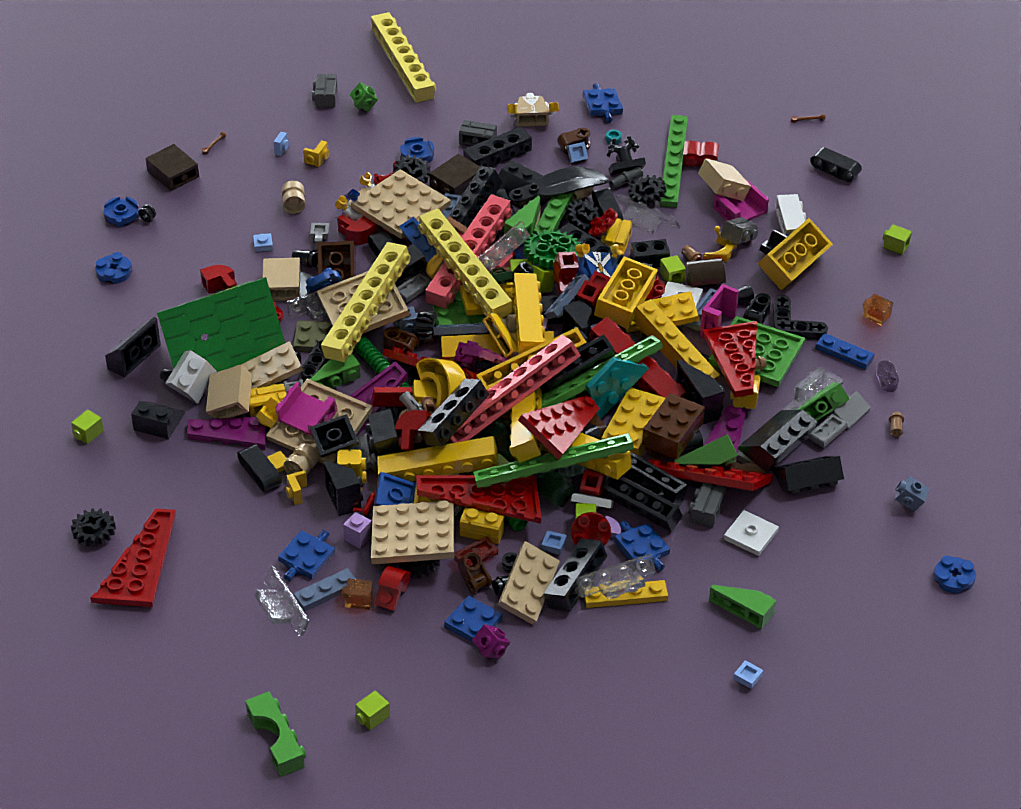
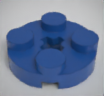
[400,137,434,163]
[103,197,139,227]
[95,252,132,284]
[305,268,342,298]
[934,555,976,593]

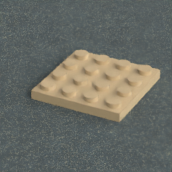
[351,169,451,239]
[317,271,410,333]
[266,379,373,464]
[371,500,454,564]

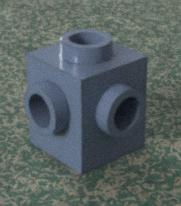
[393,306,418,334]
[895,476,929,512]

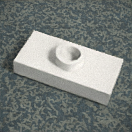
[571,493,614,509]

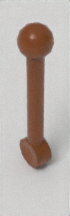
[791,114,826,123]
[202,131,226,154]

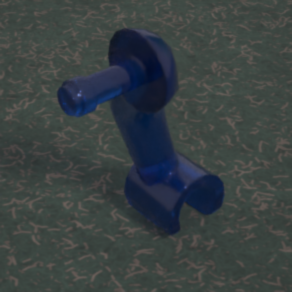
[342,189,360,211]

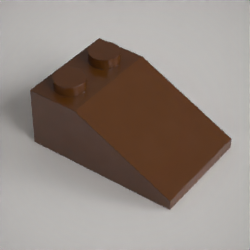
[318,241,356,281]

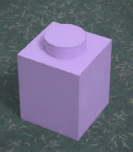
[343,512,372,549]

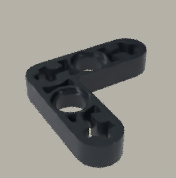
[774,295,828,340]

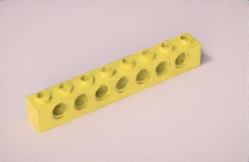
[371,12,436,103]
[418,208,512,318]
[321,242,410,362]

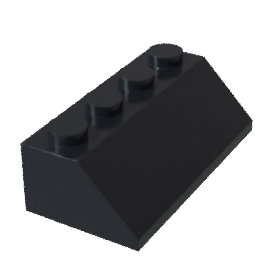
[737,410,818,473]

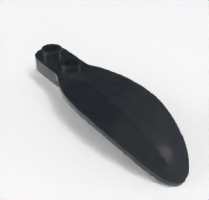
[509,167,608,206]

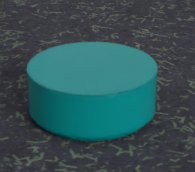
[605,130,622,145]

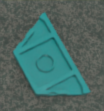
[586,357,649,419]

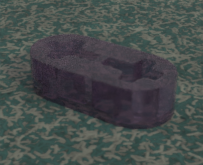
[876,361,899,392]

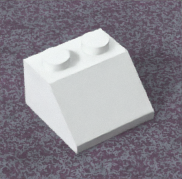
[165,350,217,404]

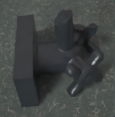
[607,135,646,175]

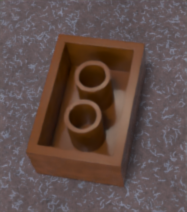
[642,393,705,459]

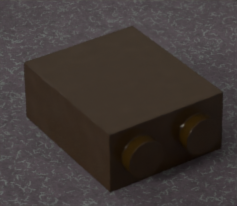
[146,144,199,191]
[429,154,480,196]

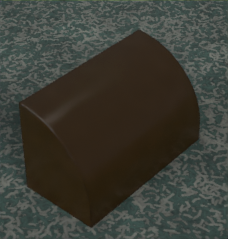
[686,258,726,287]

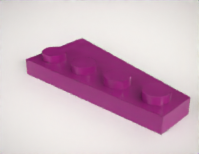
[461,344,508,364]
[350,361,408,434]
[703,405,747,468]
[187,417,266,450]

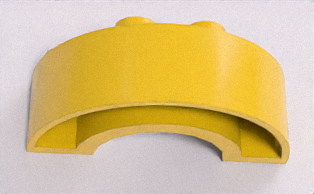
[415,358,466,413]

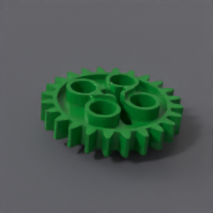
[523,229,581,270]

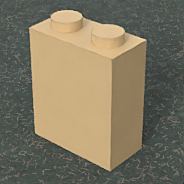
[698,158,751,201]
[263,258,301,301]
[206,364,252,419]

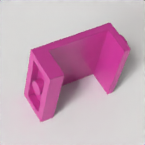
[713,180,769,221]
[700,284,739,339]
[275,382,338,437]

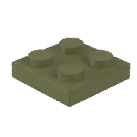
[293,320,333,352]

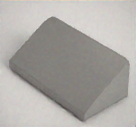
[834,391,871,430]

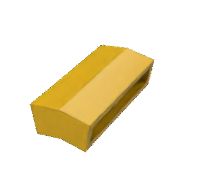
[482,313,518,359]

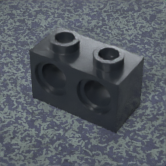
[630,239,670,268]

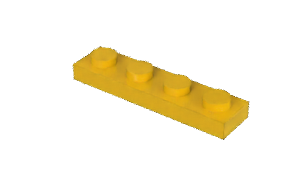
[583,580,668,608]

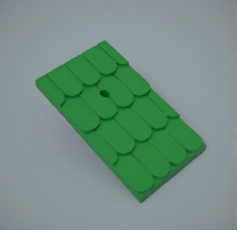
[157,277,285,372]

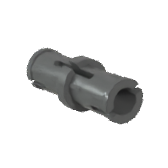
[608,166,643,190]

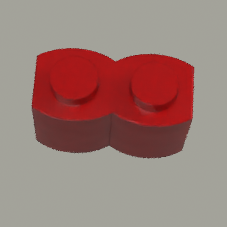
[683,141,719,167]

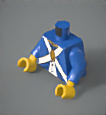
[575,243,625,281]

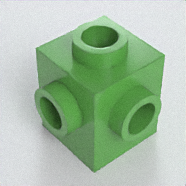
[349,82,379,112]

